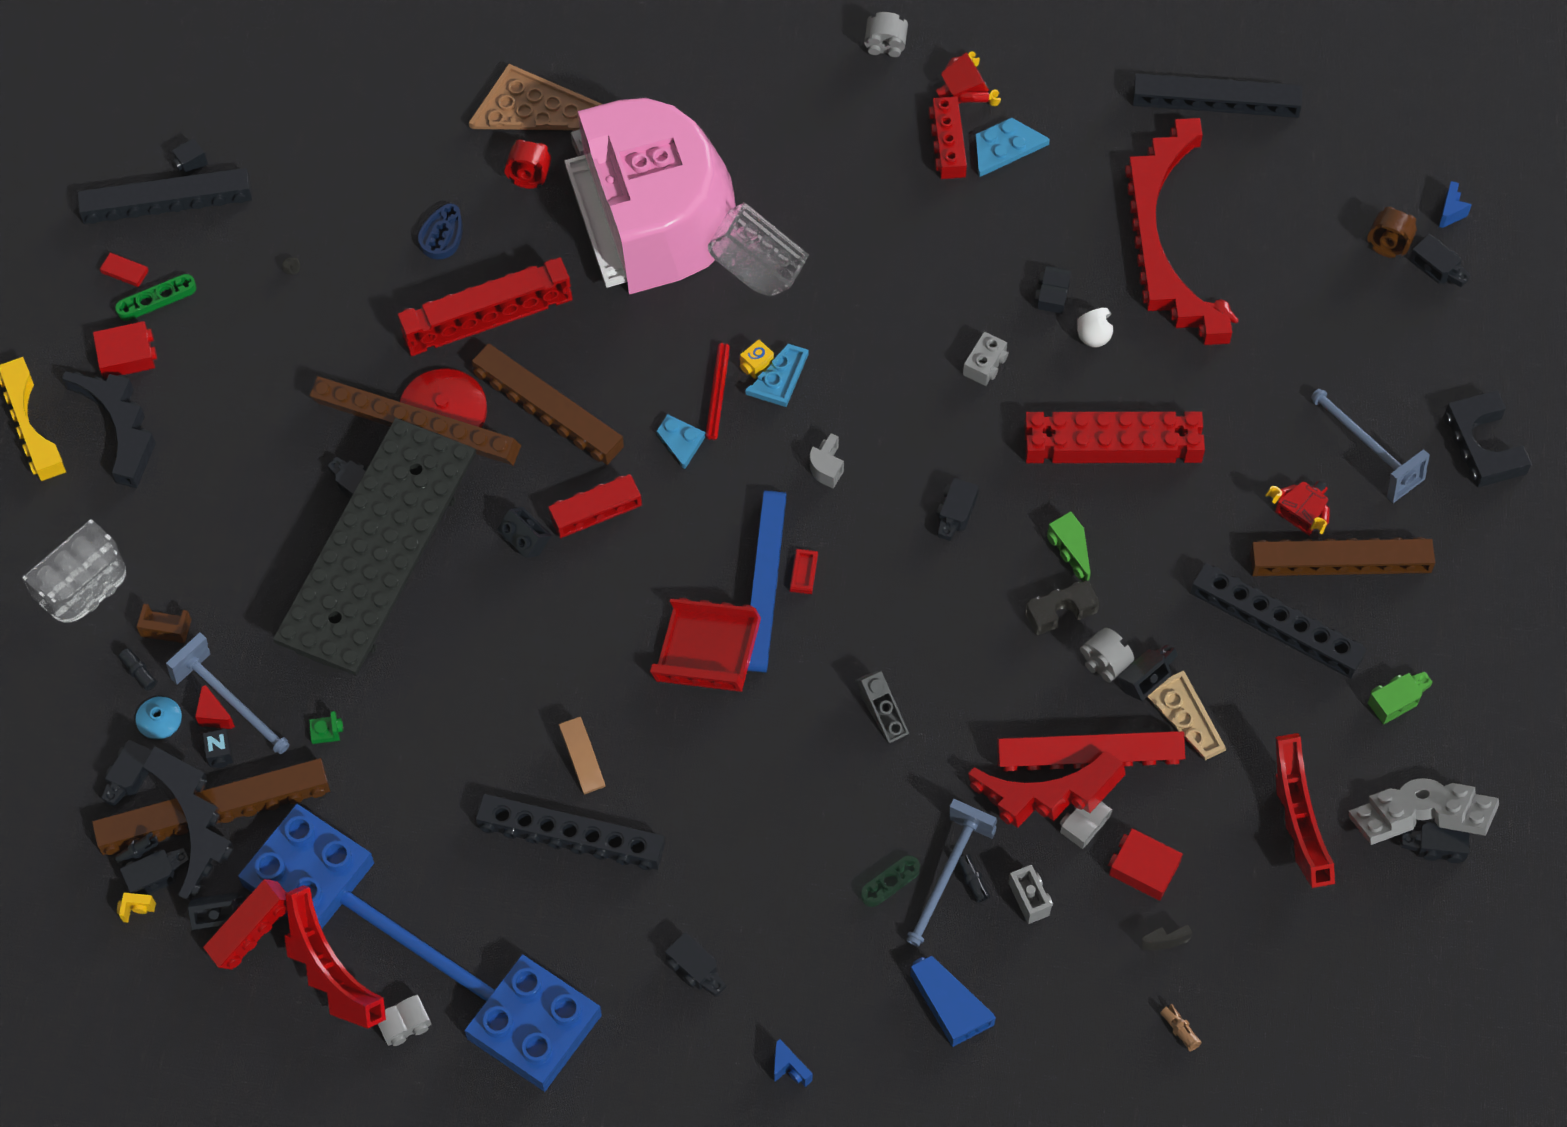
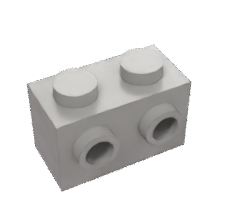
[963,332,1009,386]
[1008,865,1053,924]

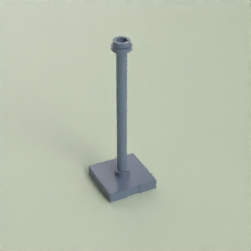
[1311,389,1430,503]
[166,633,290,754]
[906,799,997,947]

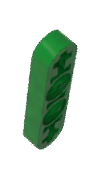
[115,274,197,321]

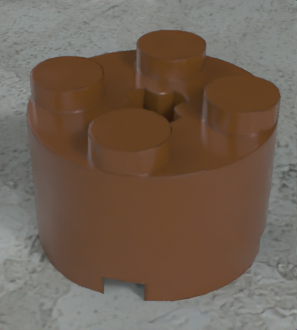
[1367,207,1417,258]

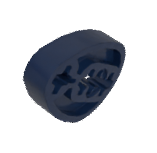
[418,203,462,259]

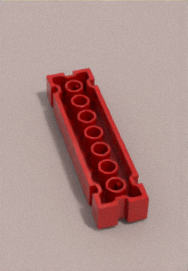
[398,257,572,357]
[1024,412,1205,463]

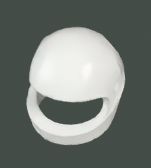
[1077,308,1113,347]

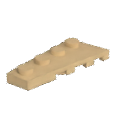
[1147,671,1226,760]

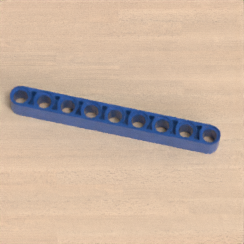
[748,490,786,673]

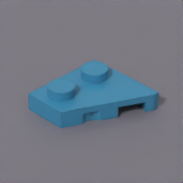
[657,414,706,469]

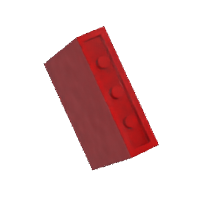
[650,598,761,692]

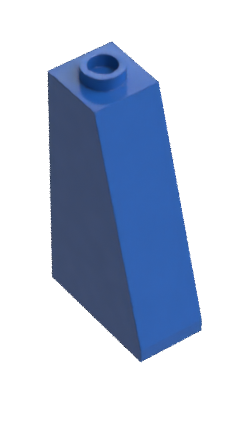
[910,956,996,1047]

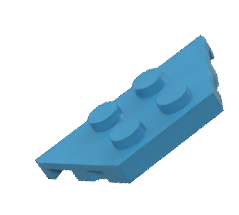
[975,118,1050,177]

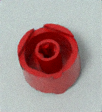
[504,140,551,189]

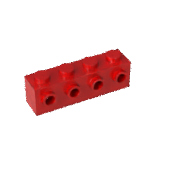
[929,96,967,179]
[549,474,642,538]
[203,879,287,969]

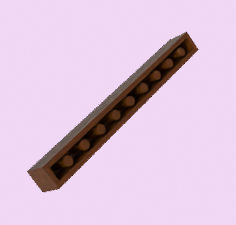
[310,376,521,466]
[92,758,331,855]

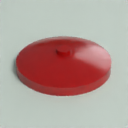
[400,369,487,428]

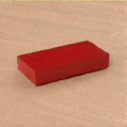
[100,253,149,287]
[790,549,818,594]

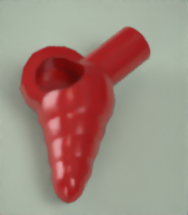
[1204,299,1238,323]

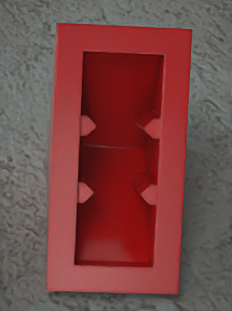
[195,685,235,729]

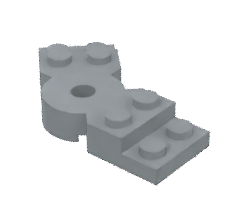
[1349,778,1499,845]

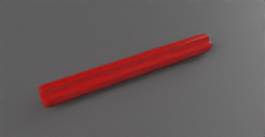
[706,343,730,440]

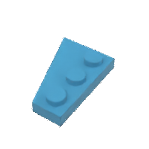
[745,344,809,407]

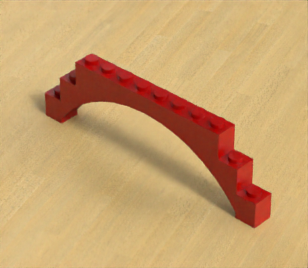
[1125,118,1232,345]

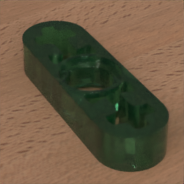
[861,856,920,907]

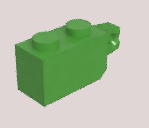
[1368,672,1433,725]

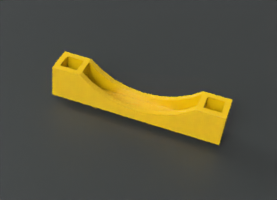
[0,357,66,481]

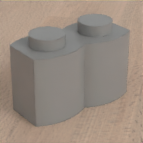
[1060,802,1112,849]
[378,995,432,1046]

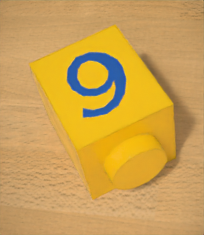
[740,340,774,379]

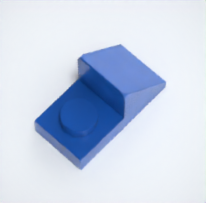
[1439,181,1471,228]
[774,1039,813,1087]

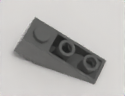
[855,671,909,743]

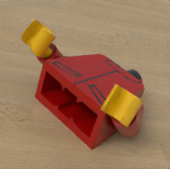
[936,51,1001,106]
[1265,481,1330,536]

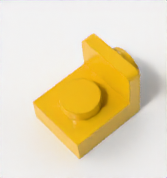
[117,893,156,922]

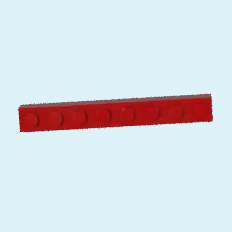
[997,731,1185,771]

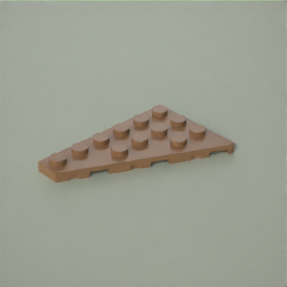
[469,64,602,130]

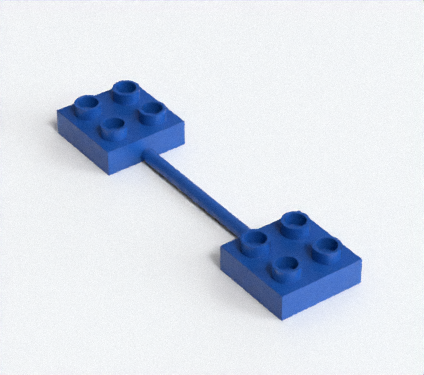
[238,804,602,1092]

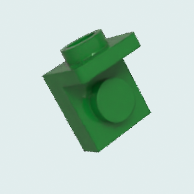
[310,711,343,744]

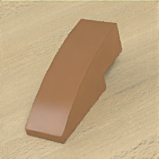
[559,717,606,794]

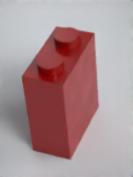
[93,321,157,379]
[1108,828,1183,901]

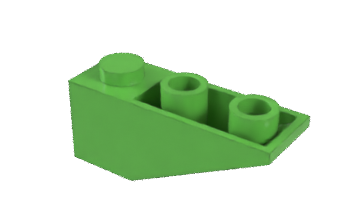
[1047,512,1090,584]

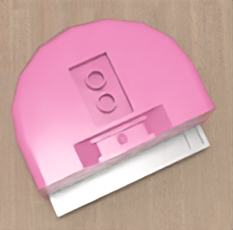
[564,98,737,295]

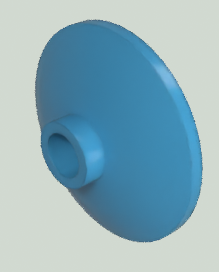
[136,697,182,740]

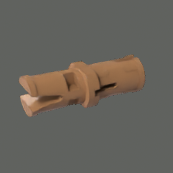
[1160,1004,1202,1052]

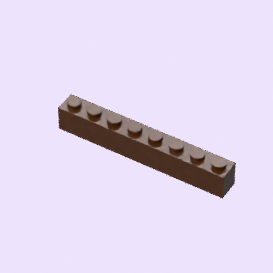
[472,343,624,465]
[1250,537,1435,576]

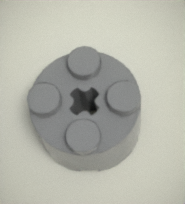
[864,12,908,57]
[1080,628,1134,683]

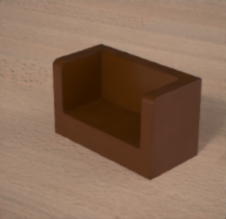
[137,604,192,644]

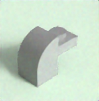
[810,433,844,489]

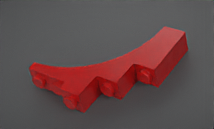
[1275,733,1335,888]
[968,751,1126,828]
[285,885,386,1029]

